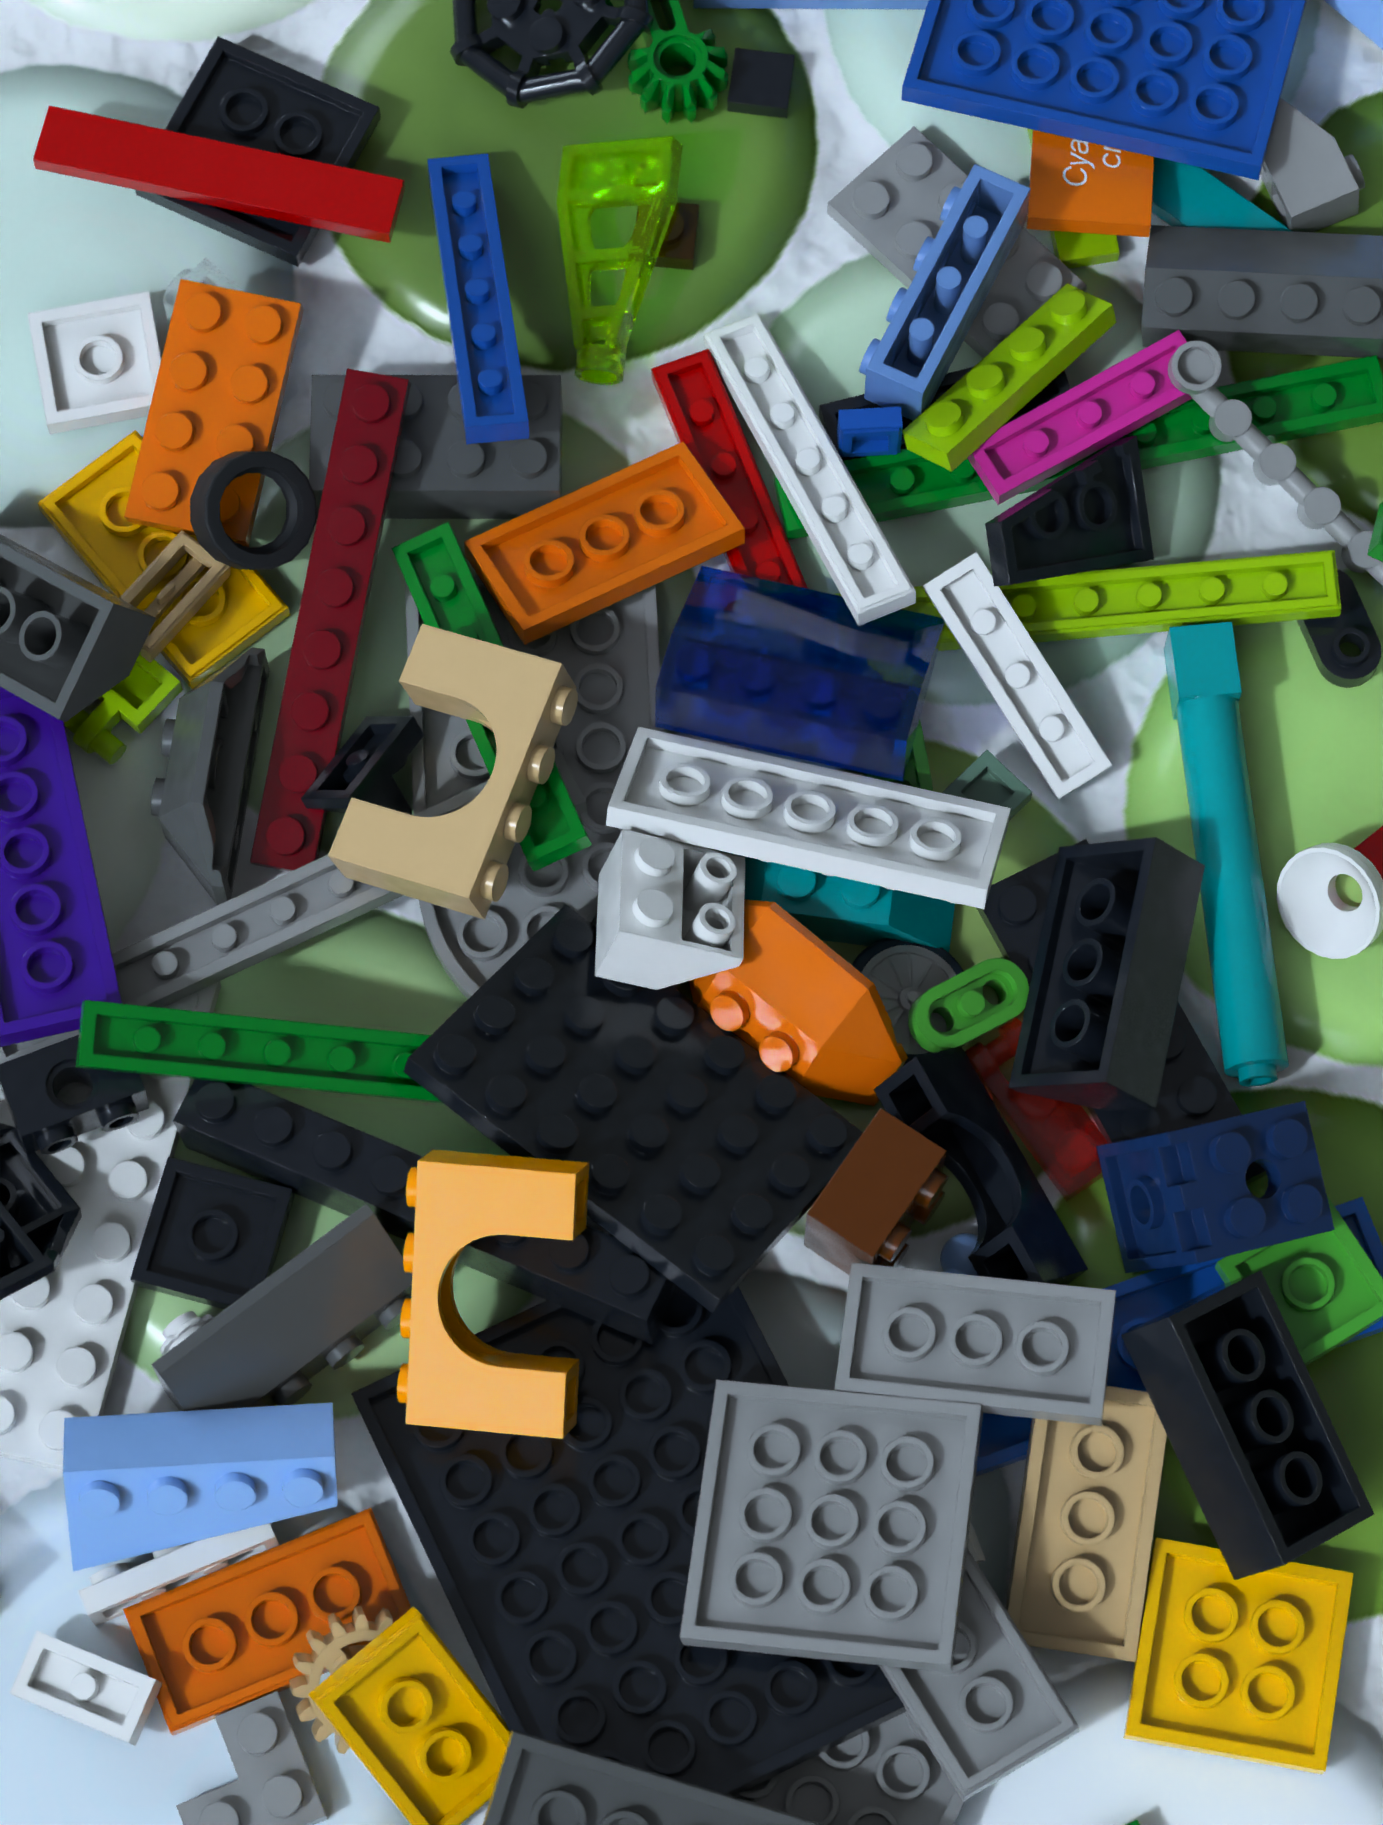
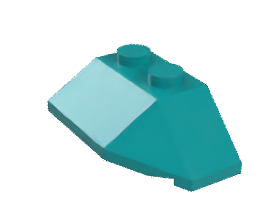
[716,850,955,952]

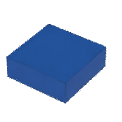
[837,407,903,457]

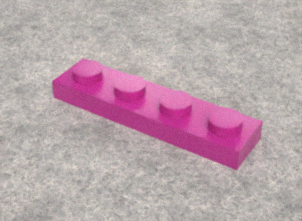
[968,330,1192,505]

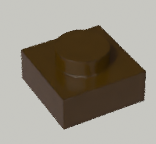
[633,199,699,270]

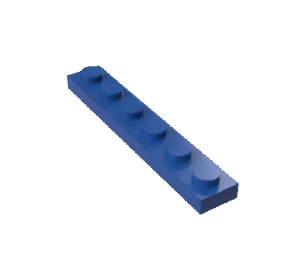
[427,153,529,445]

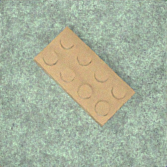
[1005,1386,1167,1662]

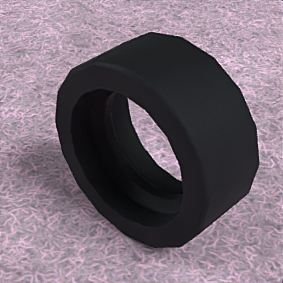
[190,451,316,570]

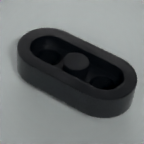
[1297,568,1381,688]

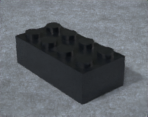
[1121,1270,1374,1580]

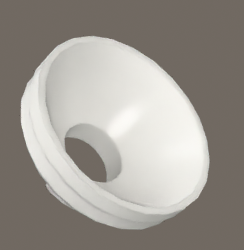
[1276,843,1383,959]

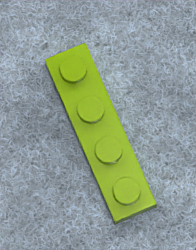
[902,283,1117,472]

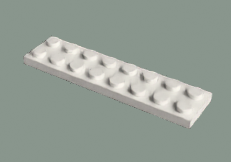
[0,981,221,1471]

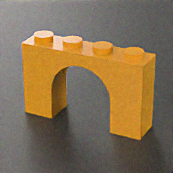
[397,1149,589,1439]

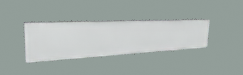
[704,312,916,626]

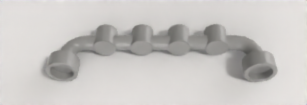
[1168,340,1383,586]

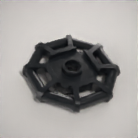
[450,0,654,109]

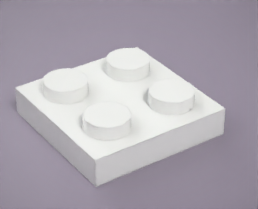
[27,291,162,434]

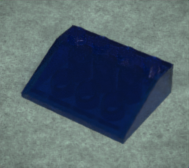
[655,566,945,781]

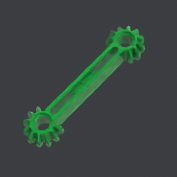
[627,0,729,124]

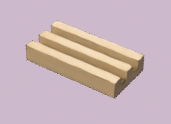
[120,530,231,663]

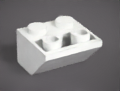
[595,829,745,990]

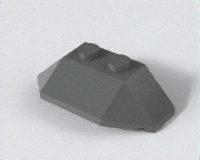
[151,647,270,905]

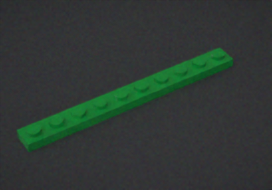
[774,355,1383,540]

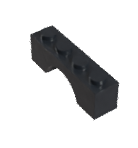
[874,1047,1088,1285]

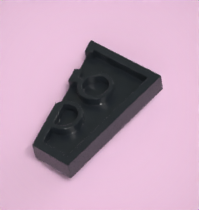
[985,436,1154,587]

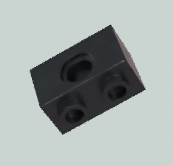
[0,1035,149,1155]

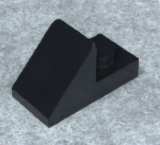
[301,716,424,815]

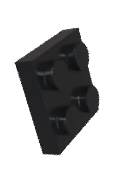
[130,1157,295,1309]

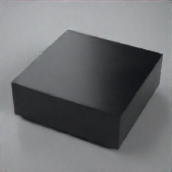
[727,48,795,119]

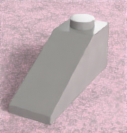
[1260,98,1365,233]

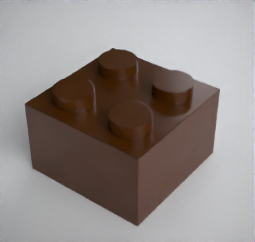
[804,1108,949,1275]

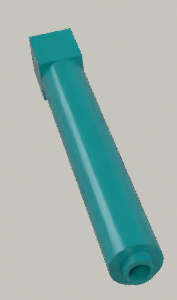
[1164,622,1289,1087]

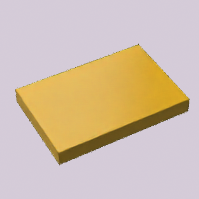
[308,1607,511,1825]

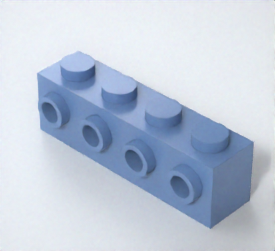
[859,163,1031,421]

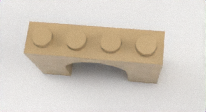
[328,624,578,920]

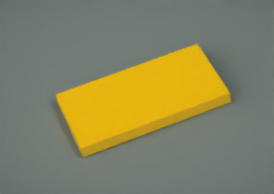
[38,430,290,689]

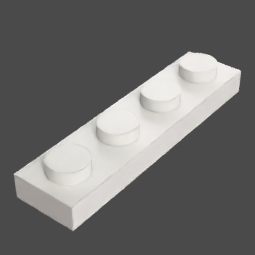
[923,552,1112,800]

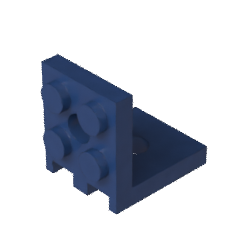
[1096,1101,1335,1273]

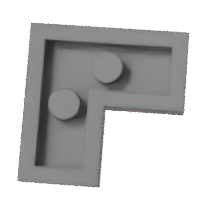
[176,1691,328,1825]

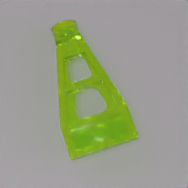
[557,136,683,385]

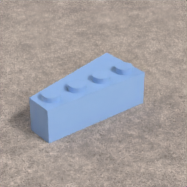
[63,1402,338,1572]

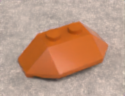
[688,899,908,1106]

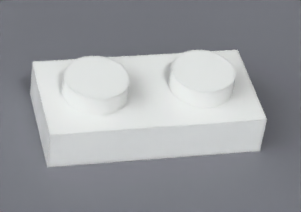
[10,1631,162,1746]

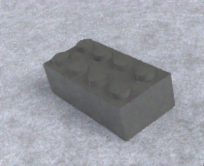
[309,375,563,519]

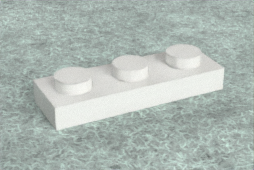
[78,1523,279,1626]

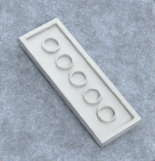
[606,727,1011,909]

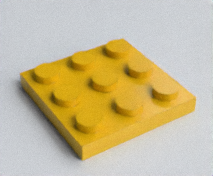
[1123,1537,1354,1775]

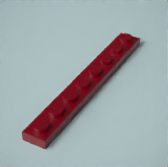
[250,368,411,872]

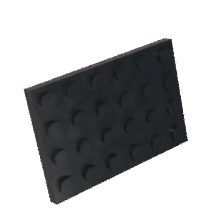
[403,904,863,1313]

